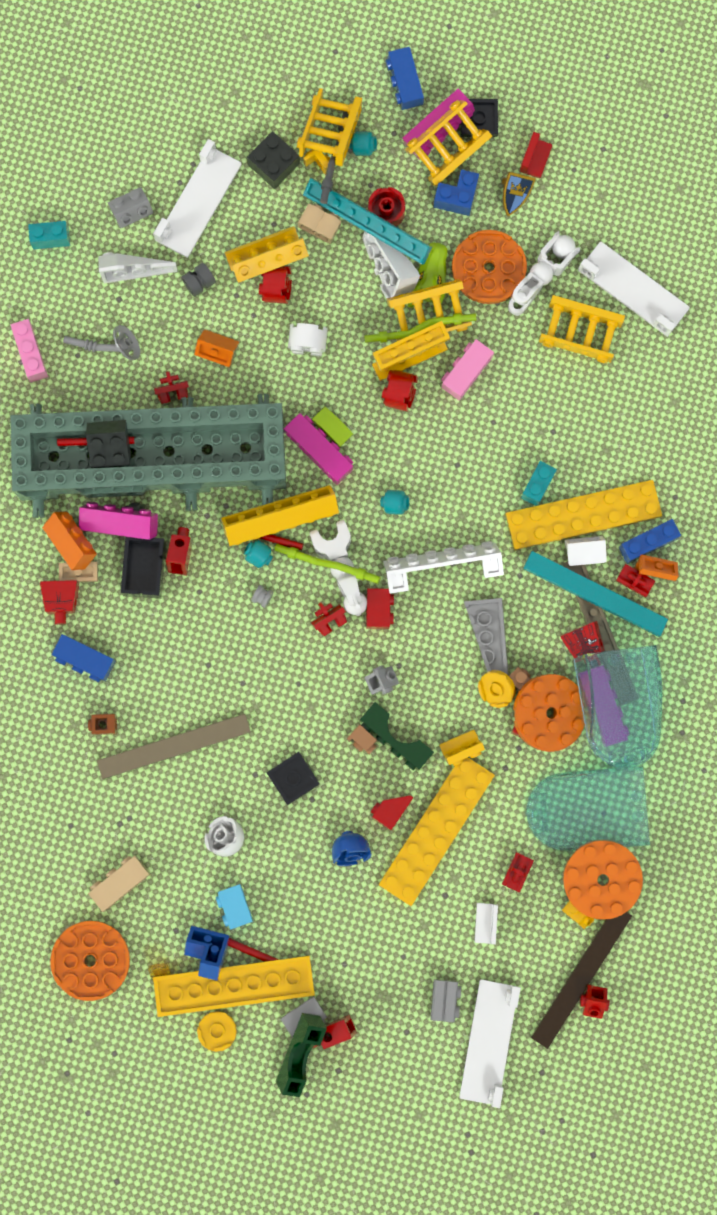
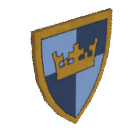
[502,172,536,216]

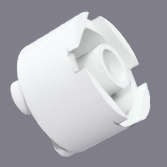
[288,323,328,356]

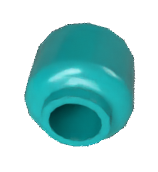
[349,131,377,156]
[380,490,410,515]
[243,540,273,568]

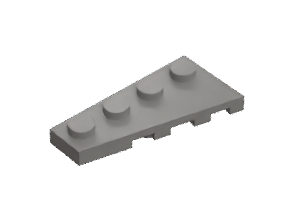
[464,598,509,675]

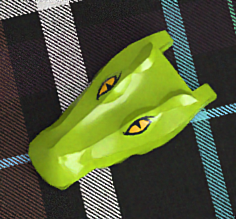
[407,242,448,313]

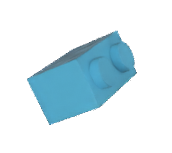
[216,884,253,930]

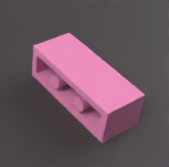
[10,319,48,383]
[441,339,494,401]

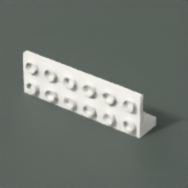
[153,139,241,258]
[578,242,690,337]
[383,541,504,593]
[459,980,521,1108]

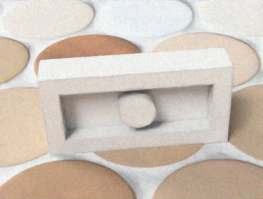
[565,536,607,566]
[474,903,498,945]

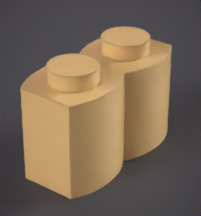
[298,204,341,244]

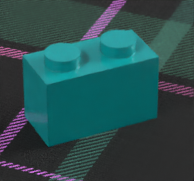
[28,221,70,250]
[521,461,557,506]

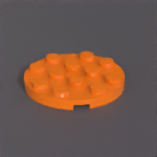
[452,230,527,304]
[513,674,587,752]
[563,840,643,920]
[50,921,130,1001]

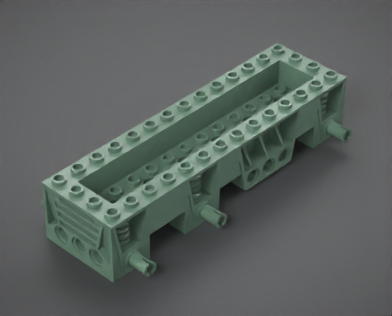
[10,394,286,518]

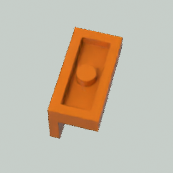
[194,330,239,367]
[634,554,679,581]

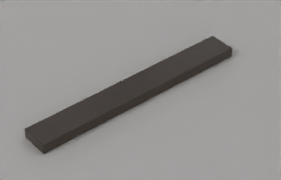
[530,912,632,1049]

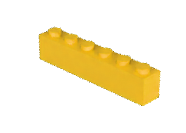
[221,485,339,546]

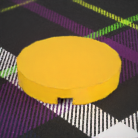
[478,670,516,708]
[197,1011,237,1052]

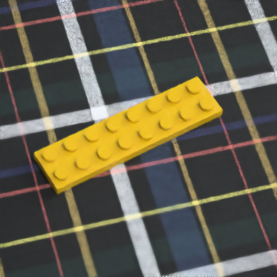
[505,480,662,551]
[378,757,495,906]
[153,955,315,1017]

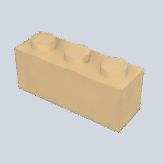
[88,856,151,912]

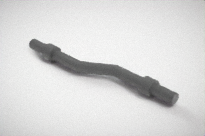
[320,111,349,204]

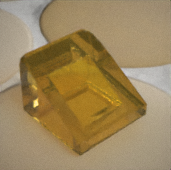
[148,963,171,980]

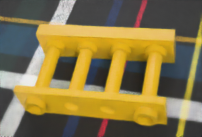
[297,88,362,166]
[404,100,492,186]
[224,226,309,283]
[386,279,472,341]
[539,295,625,363]
[372,321,450,381]

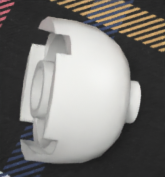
[205,816,244,857]

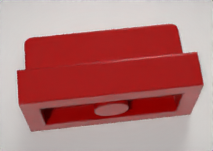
[520,132,552,178]

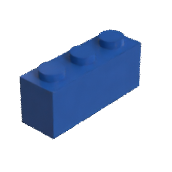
[385,47,424,110]
[618,519,681,564]
[51,634,116,682]

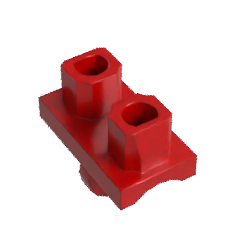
[154,371,189,404]
[616,564,655,598]
[310,602,347,636]
[502,852,534,893]

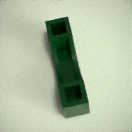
[360,702,434,771]
[276,1013,327,1097]

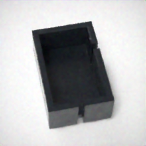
[121,536,166,599]

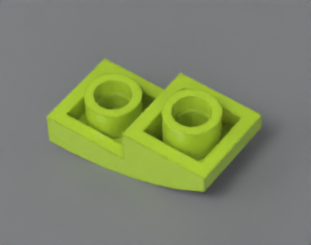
[311,406,353,447]

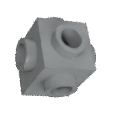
[364,665,399,695]

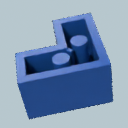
[433,169,479,216]
[184,926,229,981]

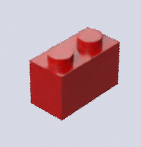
[366,588,394,629]

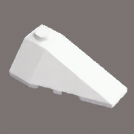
[362,231,420,298]
[98,252,178,284]

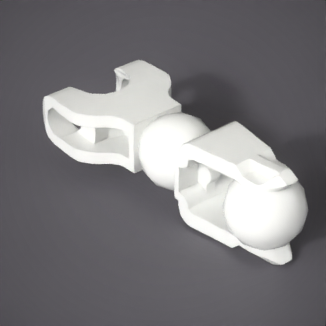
[508,231,581,316]
[310,520,367,616]

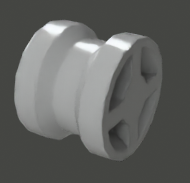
[251,585,274,608]

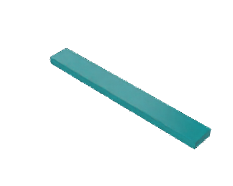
[303,178,432,264]
[523,551,668,637]

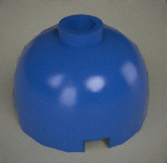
[332,831,372,866]

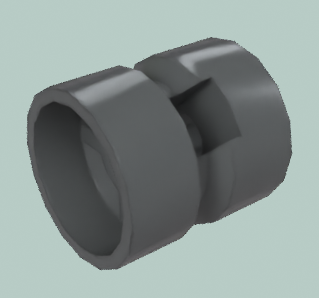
[181,262,216,297]

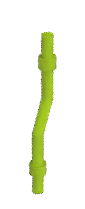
[364,313,477,343]
[274,544,381,584]

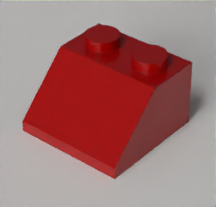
[371,795,414,831]

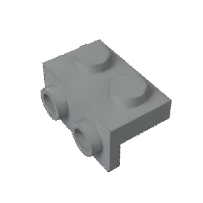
[108,187,153,228]

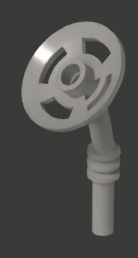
[63,325,140,360]

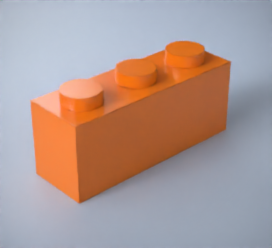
[42,512,97,570]

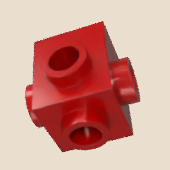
[580,985,610,1019]

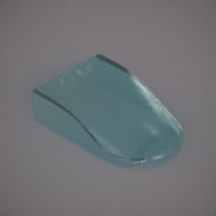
[573,645,663,769]
[526,766,650,851]

